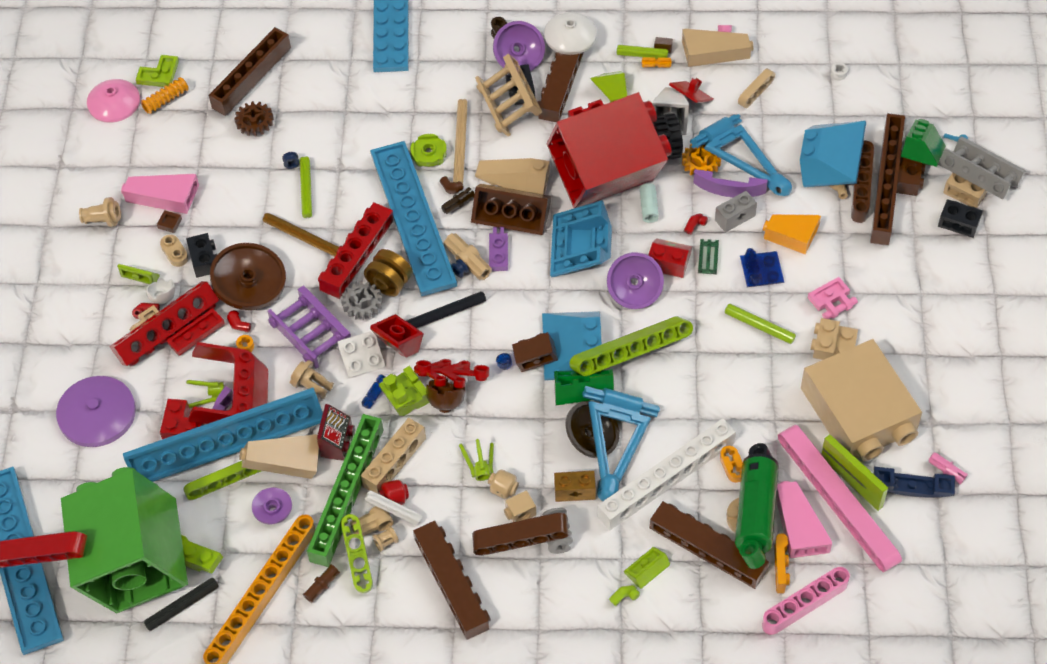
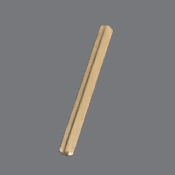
[453,99,467,183]

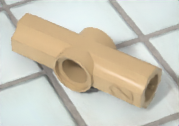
[444,233,492,280]

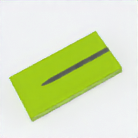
[821,434,888,511]

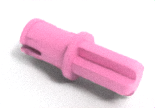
[928,452,968,485]

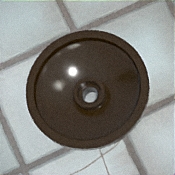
[565,401,619,458]

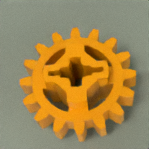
[682,144,721,175]

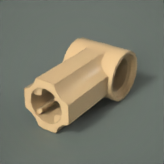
[350,506,394,536]

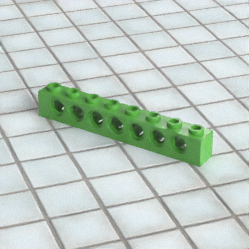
[307,414,384,567]

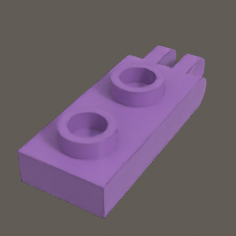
[489,227,508,271]

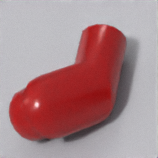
[132,303,160,319]
[227,310,251,332]

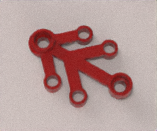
[414,359,489,388]

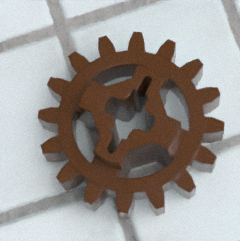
[234,101,274,137]

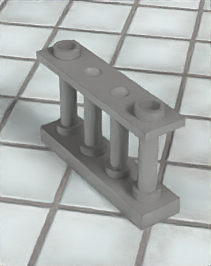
[938,137,1026,199]

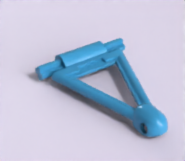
[690,114,792,196]
[582,386,660,501]

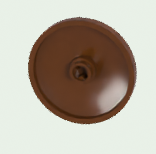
[210,243,286,310]

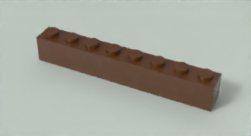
[870,113,905,246]

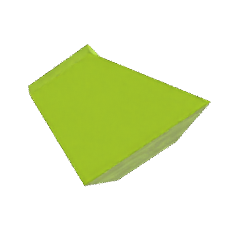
[590,71,627,102]

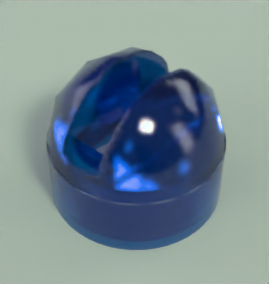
[496,353,512,370]

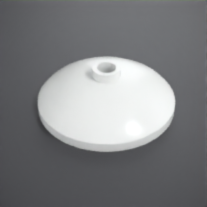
[544,12,597,55]

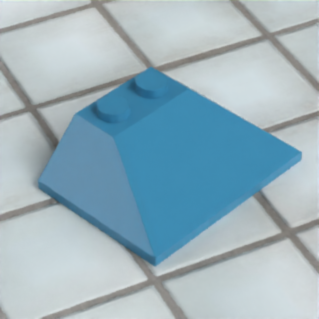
[800,121,866,187]
[550,200,612,277]
[542,311,602,380]

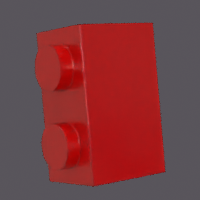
[648,238,693,278]
[370,314,424,358]

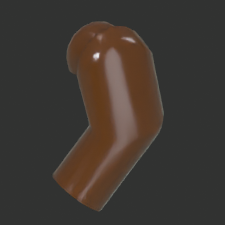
[440,176,464,194]

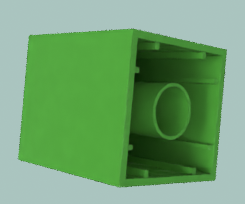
[61,467,188,614]

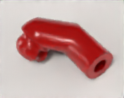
[683,213,708,235]

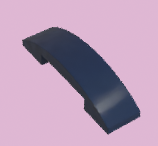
[874,466,955,498]

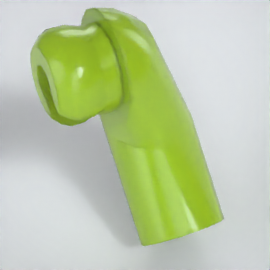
[609,585,640,606]

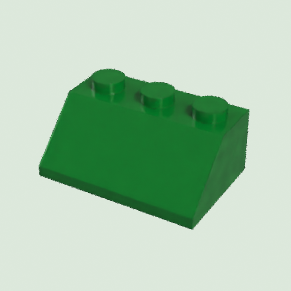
[901,119,946,167]

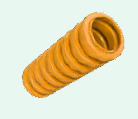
[141,77,188,114]

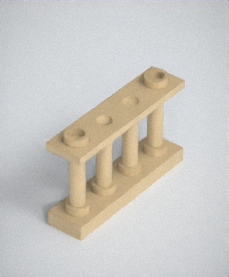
[475,53,542,136]

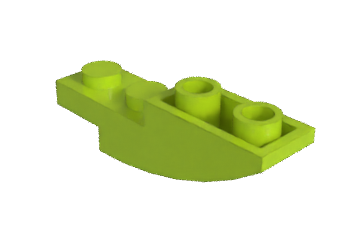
[181,535,223,574]

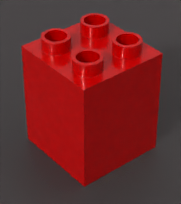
[546,92,671,208]

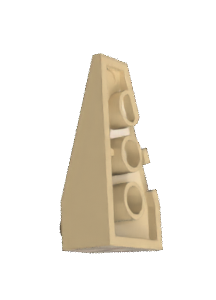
[475,158,550,195]

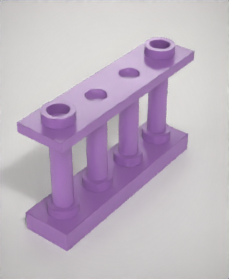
[267,285,351,369]

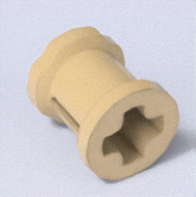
[372,526,399,552]

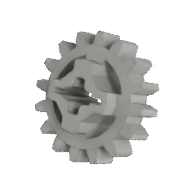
[341,281,383,320]

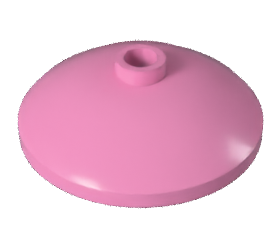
[87,79,140,122]

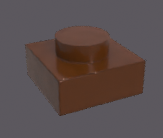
[157,210,182,233]

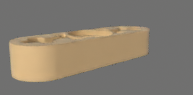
[738,68,775,108]

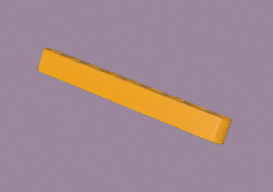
[203,514,316,664]

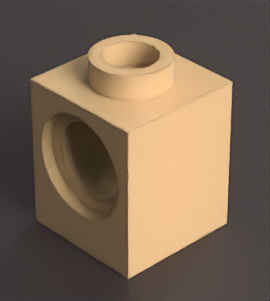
[504,490,536,522]

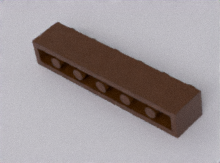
[208,27,291,116]
[538,52,584,123]
[649,501,769,589]
[413,520,491,640]

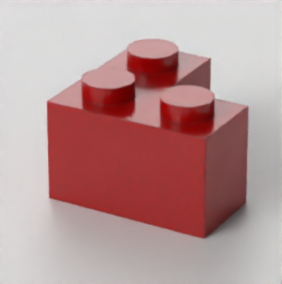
[160,399,204,439]

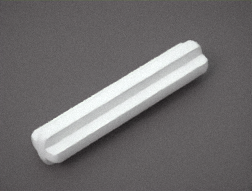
[365,490,422,525]

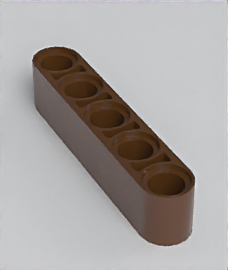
[851,140,874,223]
[472,513,569,556]

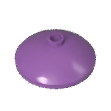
[493,21,545,71]
[607,252,664,309]

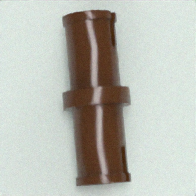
[302,564,340,603]

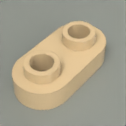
[160,235,188,267]

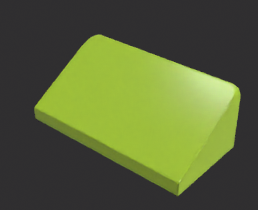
[117,264,160,284]
[623,547,670,589]

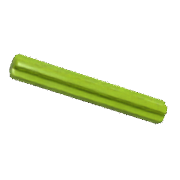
[300,156,312,218]
[725,304,796,344]

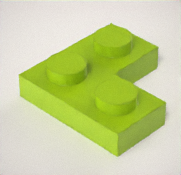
[136,55,179,87]

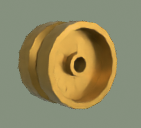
[364,249,413,297]

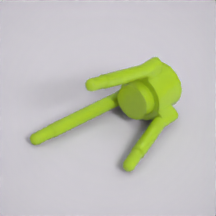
[186,380,225,408]
[459,439,494,481]

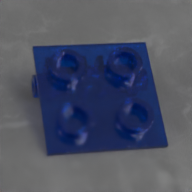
[740,248,784,287]

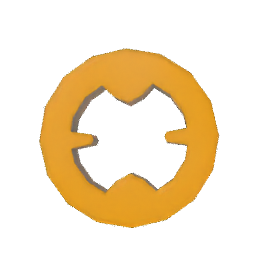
[236,335,254,352]

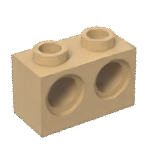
[943,173,987,208]

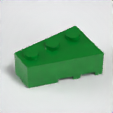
[554,369,614,406]

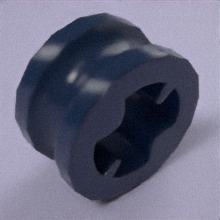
[282,152,300,169]
[451,259,469,278]

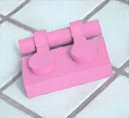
[807,277,858,319]

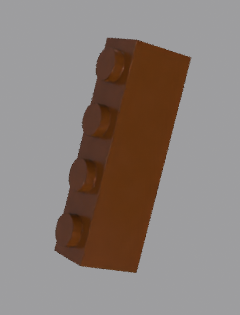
[471,184,551,235]

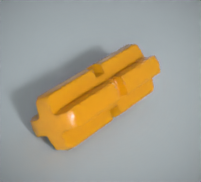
[642,57,672,68]

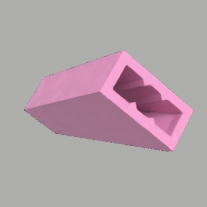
[121,174,199,214]
[776,481,832,558]

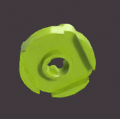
[410,134,447,167]

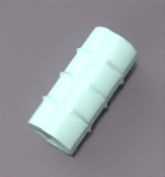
[640,183,659,223]

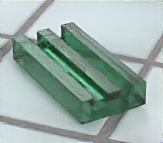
[698,239,719,275]

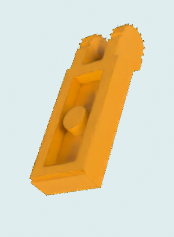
[774,533,790,593]

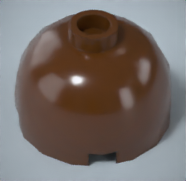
[426,378,465,413]

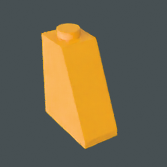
[762,214,821,254]

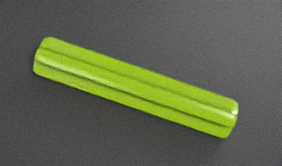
[616,45,668,59]

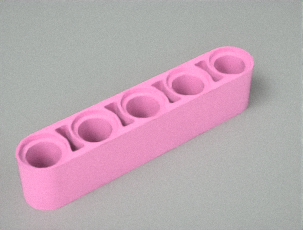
[762,567,850,635]

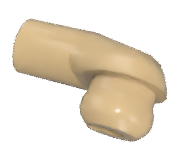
[829,184,848,199]

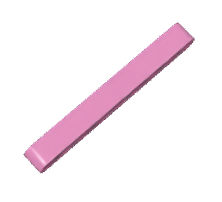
[778,425,902,572]

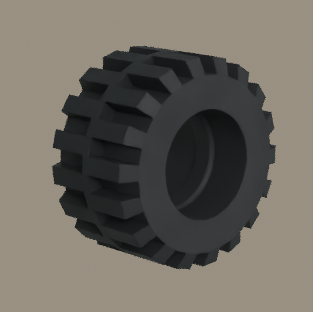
[653,113,683,160]

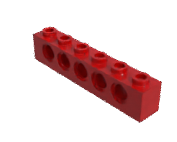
[318,202,393,299]
[109,281,219,367]

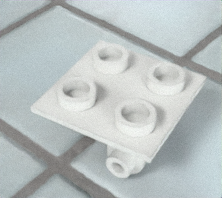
[337,331,386,378]

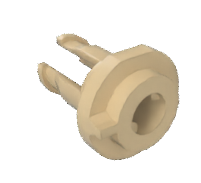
[79,197,121,227]
[289,360,334,399]

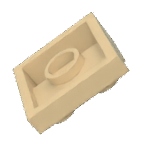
[810,318,858,360]

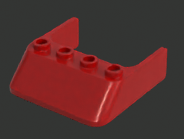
[188,342,268,424]

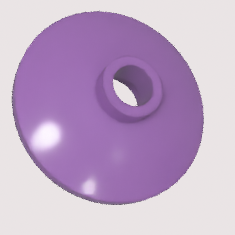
[252,487,292,524]

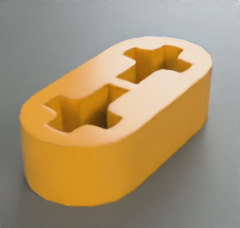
[720,445,743,483]

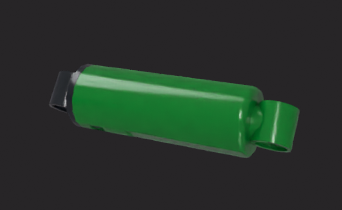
[735,443,779,569]

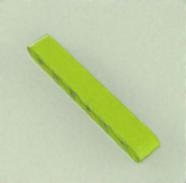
[569,316,693,376]

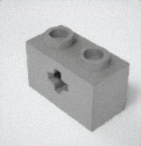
[715,191,757,233]

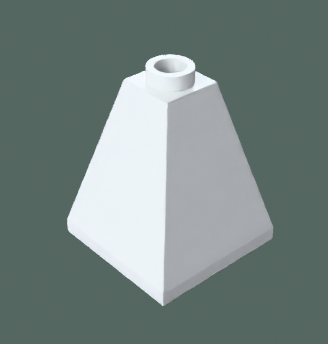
[653,87,689,134]

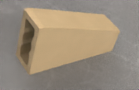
[682,29,754,67]
[239,434,319,479]

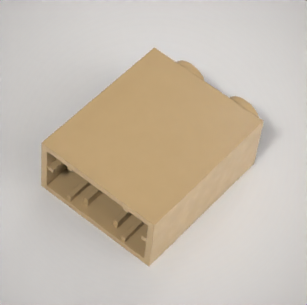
[801,339,922,461]

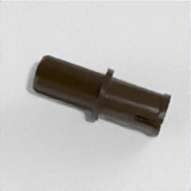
[441,187,475,214]

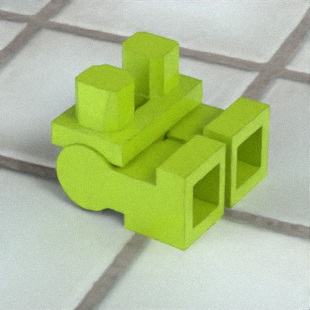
[379,365,429,416]

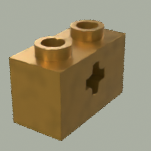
[554,471,596,502]

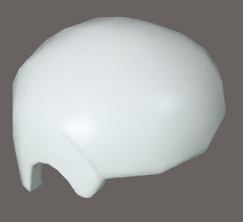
[146,278,175,304]

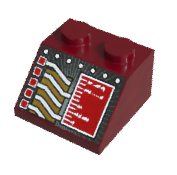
[317,404,355,461]

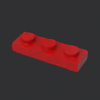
[166,308,225,356]

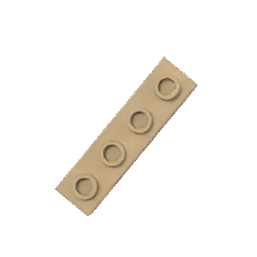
[360,417,426,493]

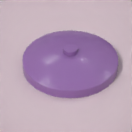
[56,376,136,447]

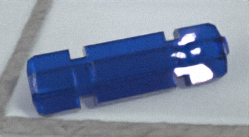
[361,374,386,409]

